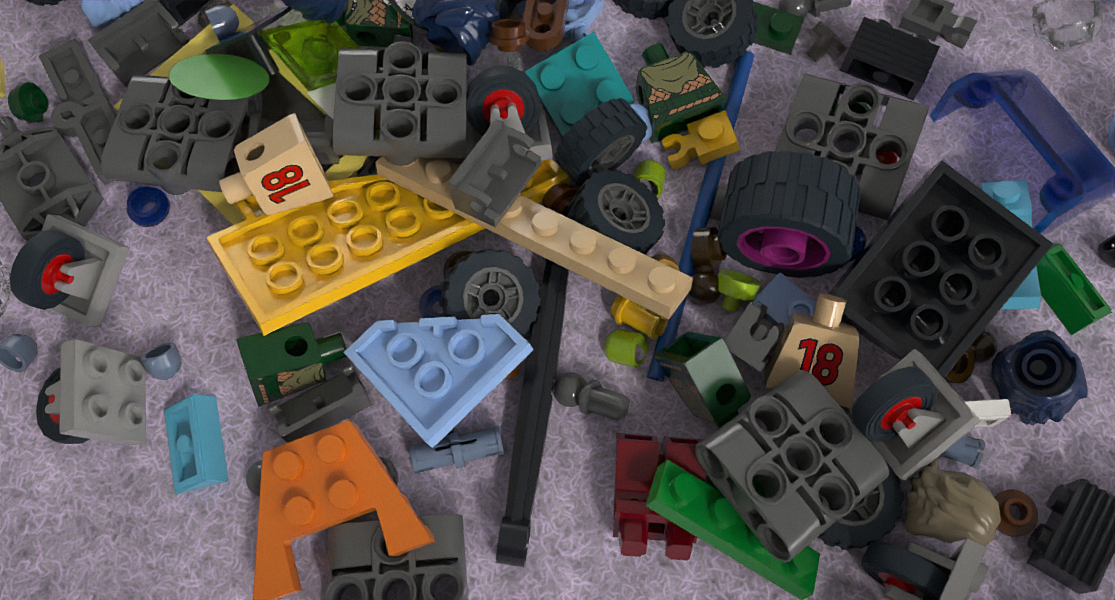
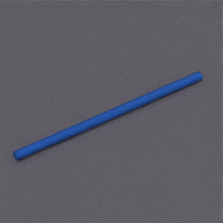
[647,51,754,382]

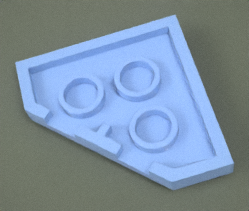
[344,314,534,448]

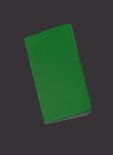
[1036,243,1112,336]

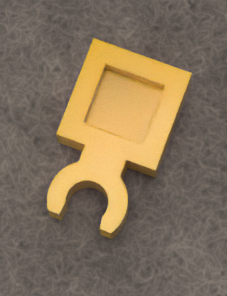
[662,110,740,169]

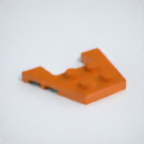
[253,420,435,600]

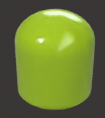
[633,160,666,198]
[604,329,648,368]

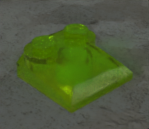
[262,19,360,91]

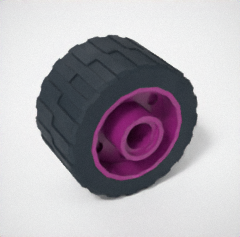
[717,150,861,278]

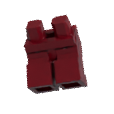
[613,433,706,561]

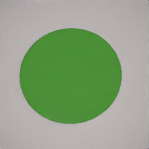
[169,54,269,100]

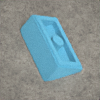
[164,394,229,495]

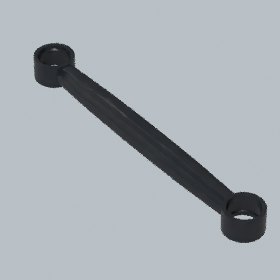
[496,258,569,567]

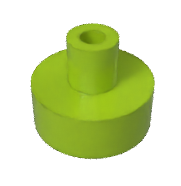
[718,269,761,312]

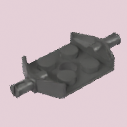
[0,116,104,242]

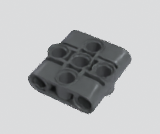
[333,41,466,166]
[101,74,262,195]
[775,74,929,220]
[695,370,889,562]
[324,514,469,600]

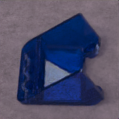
[930,69,1115,235]

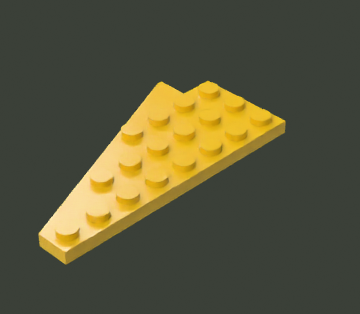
[206,159,570,336]

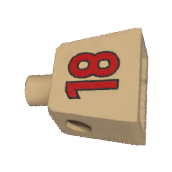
[219,113,334,215]
[765,294,859,408]

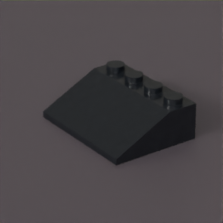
[828,160,1054,378]

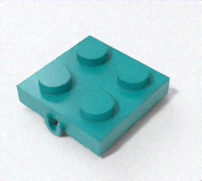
[524,32,635,138]

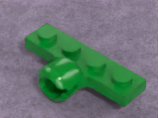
[645,460,820,600]

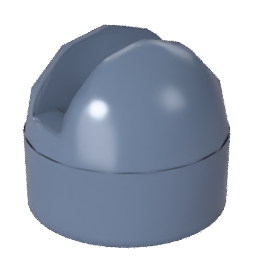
[204,5,239,41]
[0,334,38,372]
[140,343,182,380]

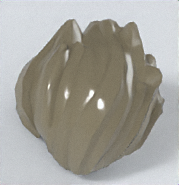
[905,459,1001,547]

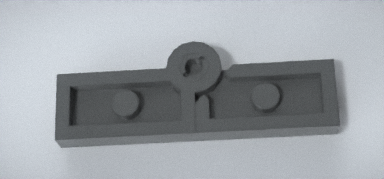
[39,39,117,185]

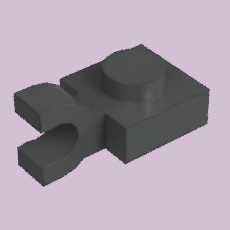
[898,0,977,49]

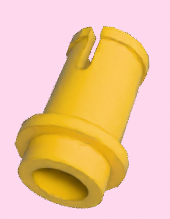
[611,295,668,340]

